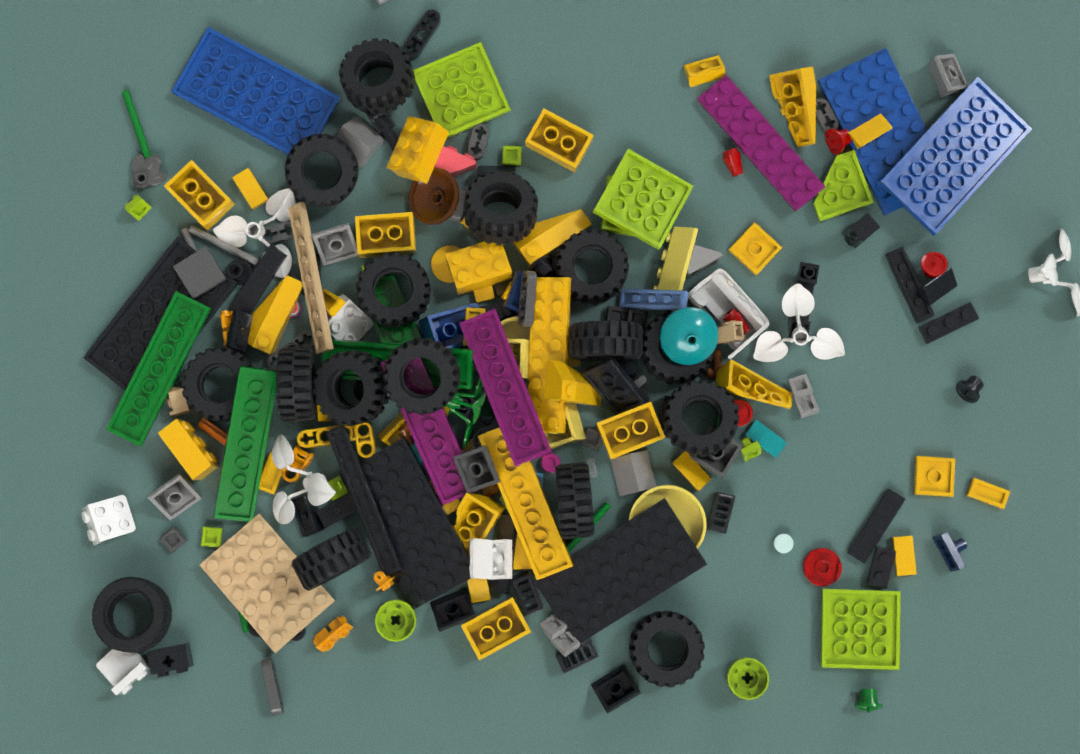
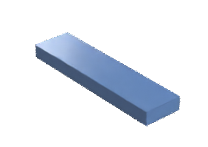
[619,289,689,311]

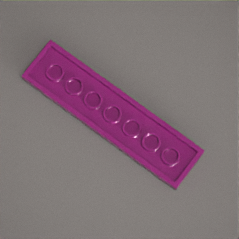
[697,75,826,212]
[459,309,552,467]
[380,358,478,505]

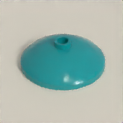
[660,307,718,365]

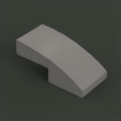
[788,374,819,418]
[540,614,580,657]

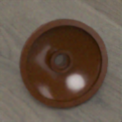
[409,168,460,225]

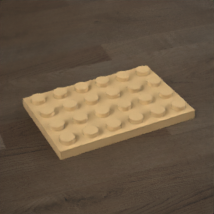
[200,514,335,653]

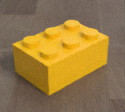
[525,108,594,173]
[386,116,449,184]
[164,160,235,230]
[355,212,417,258]
[445,242,512,295]
[596,402,665,460]
[158,419,219,481]
[461,596,531,661]

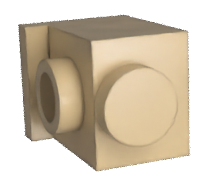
[717,320,745,344]
[167,386,193,417]

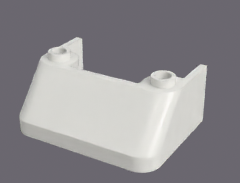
[688,269,769,360]

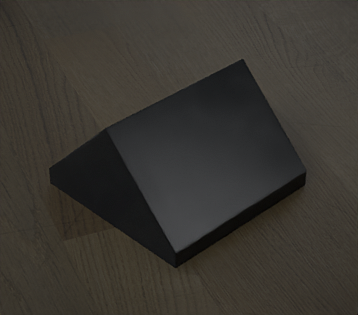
[430,588,477,632]
[591,665,641,714]

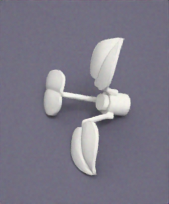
[213,189,297,278]
[1028,228,1080,317]
[754,283,845,362]
[272,434,336,524]

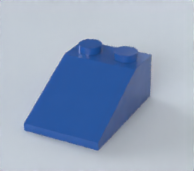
[418,303,479,348]

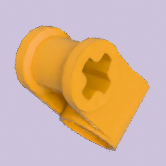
[282,445,314,483]

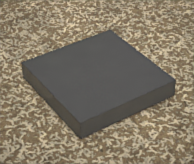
[173,246,227,299]

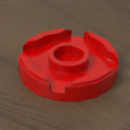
[803,548,842,586]

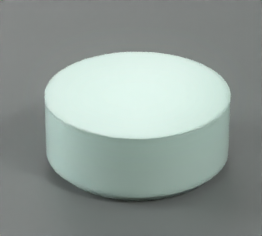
[773,534,793,553]

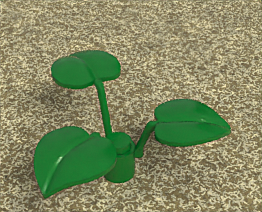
[445,378,486,451]

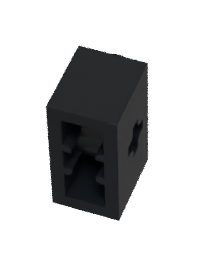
[843,213,880,249]
[147,643,194,677]

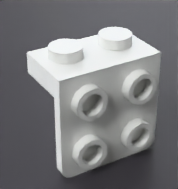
[327,294,373,341]
[81,495,136,545]
[469,538,512,580]
[96,649,149,695]

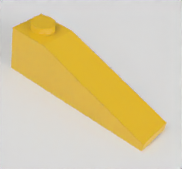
[769,66,816,147]
[513,209,592,267]
[248,275,303,354]
[716,359,792,409]
[544,360,602,407]
[454,492,505,555]

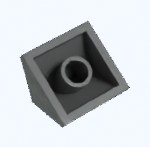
[690,425,743,478]
[453,445,501,493]

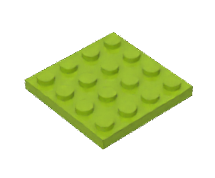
[413,42,511,138]
[593,149,694,250]
[820,589,901,670]

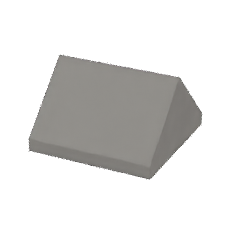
[927,54,968,99]
[337,116,386,168]
[312,223,358,266]
[685,245,723,280]
[610,450,656,497]
[147,473,202,521]

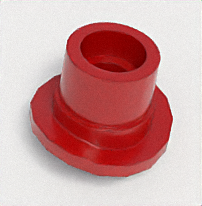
[825,129,852,155]
[920,252,948,278]
[734,399,753,426]

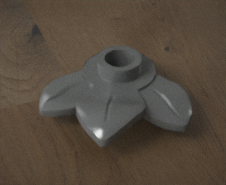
[131,154,167,189]

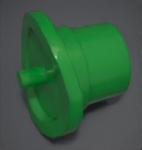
[855,689,883,713]

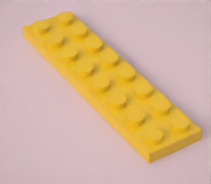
[528,277,571,433]
[478,427,573,580]

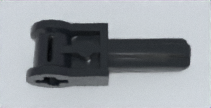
[366,111,399,151]

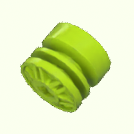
[375,599,416,642]
[726,657,769,700]

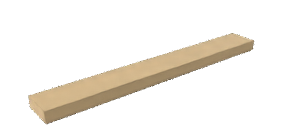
[288,202,334,355]

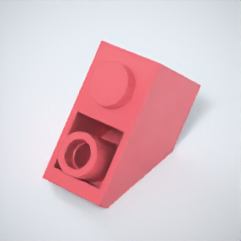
[434,145,477,176]

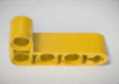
[297,422,376,458]

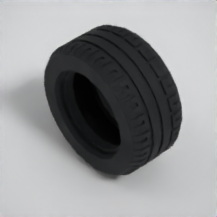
[92,577,172,653]

